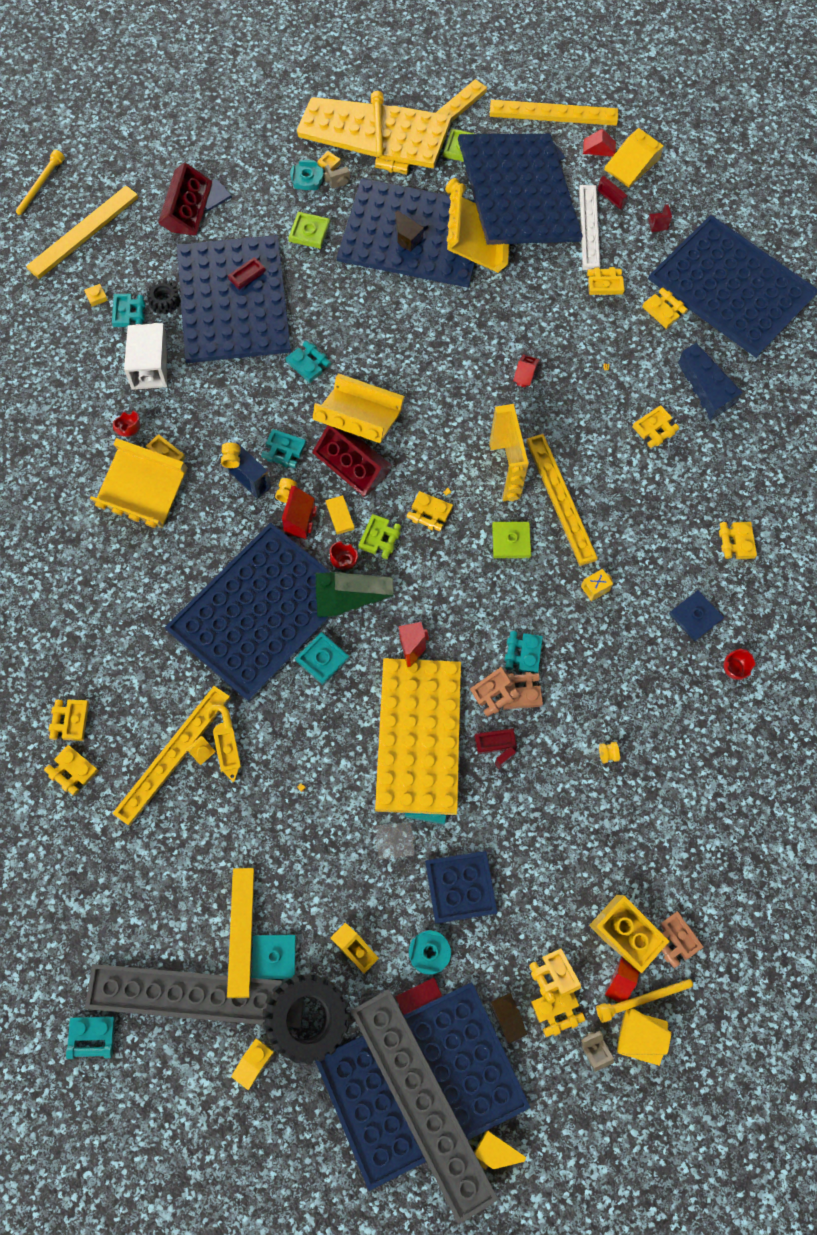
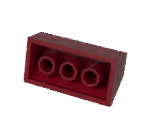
[158,162,212,235]
[312,425,392,497]

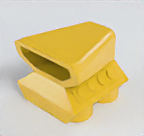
[617,1008,671,1066]

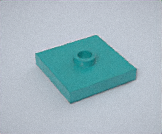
[295,632,350,685]
[252,935,296,980]

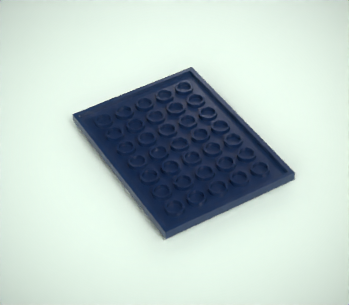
[458,133,583,245]
[337,178,475,288]
[648,215,817,358]
[177,235,291,363]
[164,522,331,702]
[315,982,531,1191]

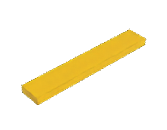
[227,868,254,998]

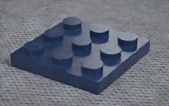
[425,851,497,924]

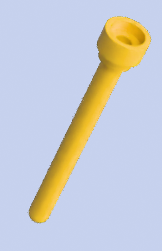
[371,91,384,157]
[16,150,65,215]
[596,979,693,1023]

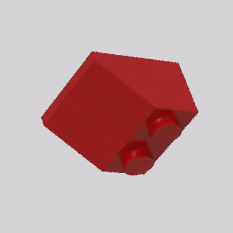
[282,485,318,539]

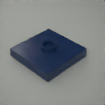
[669,590,724,642]

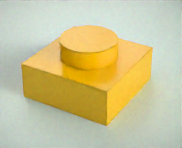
[317,151,341,171]
[84,284,108,307]
[186,736,216,765]

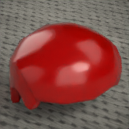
[113,411,141,437]
[329,541,358,570]
[723,649,755,680]

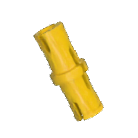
[375,157,409,175]

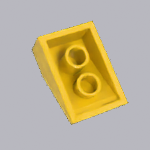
[604,128,664,187]
[589,895,670,973]

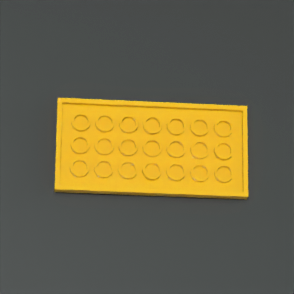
[375,658,461,815]

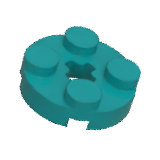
[290,159,324,191]
[409,930,451,975]

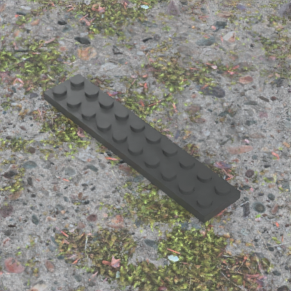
[85,964,304,1028]
[351,989,498,1225]

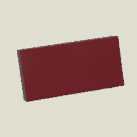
[597,176,628,210]
[228,257,266,290]
[474,728,517,754]
[395,978,442,1016]

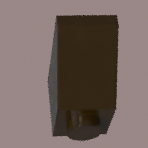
[395,210,424,252]
[489,992,527,1044]

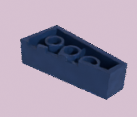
[678,343,743,421]

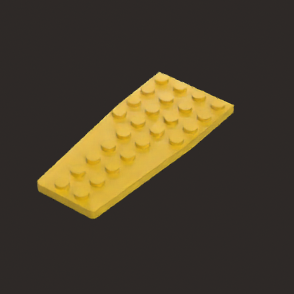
[297,97,452,169]

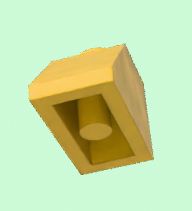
[330,923,379,974]
[231,1039,276,1090]
[474,1131,527,1170]

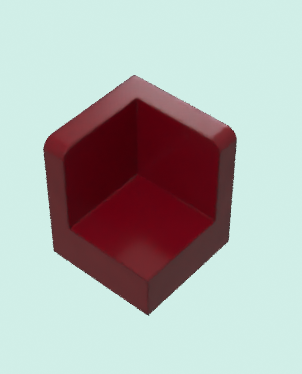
[648,204,672,232]

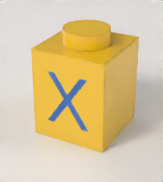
[581,569,613,601]

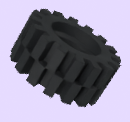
[147,280,180,314]

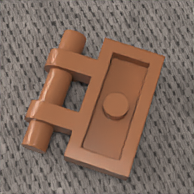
[470,667,520,717]
[501,672,543,710]
[660,911,703,968]

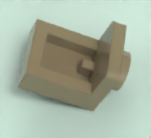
[324,165,350,189]
[581,1031,614,1072]

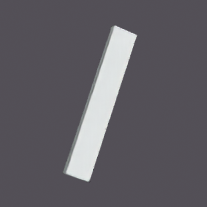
[579,185,600,270]

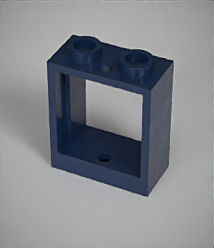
[227,442,271,499]

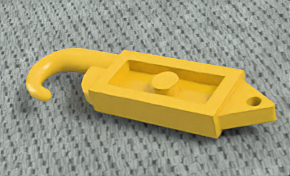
[206,704,241,783]

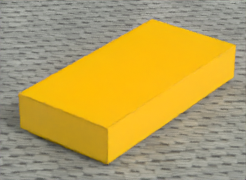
[325,495,354,535]

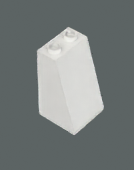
[124,323,167,390]

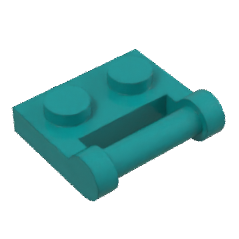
[66,1017,115,1059]

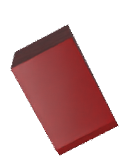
[583,128,616,156]
[604,956,640,1003]

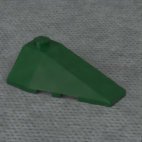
[316,572,394,617]

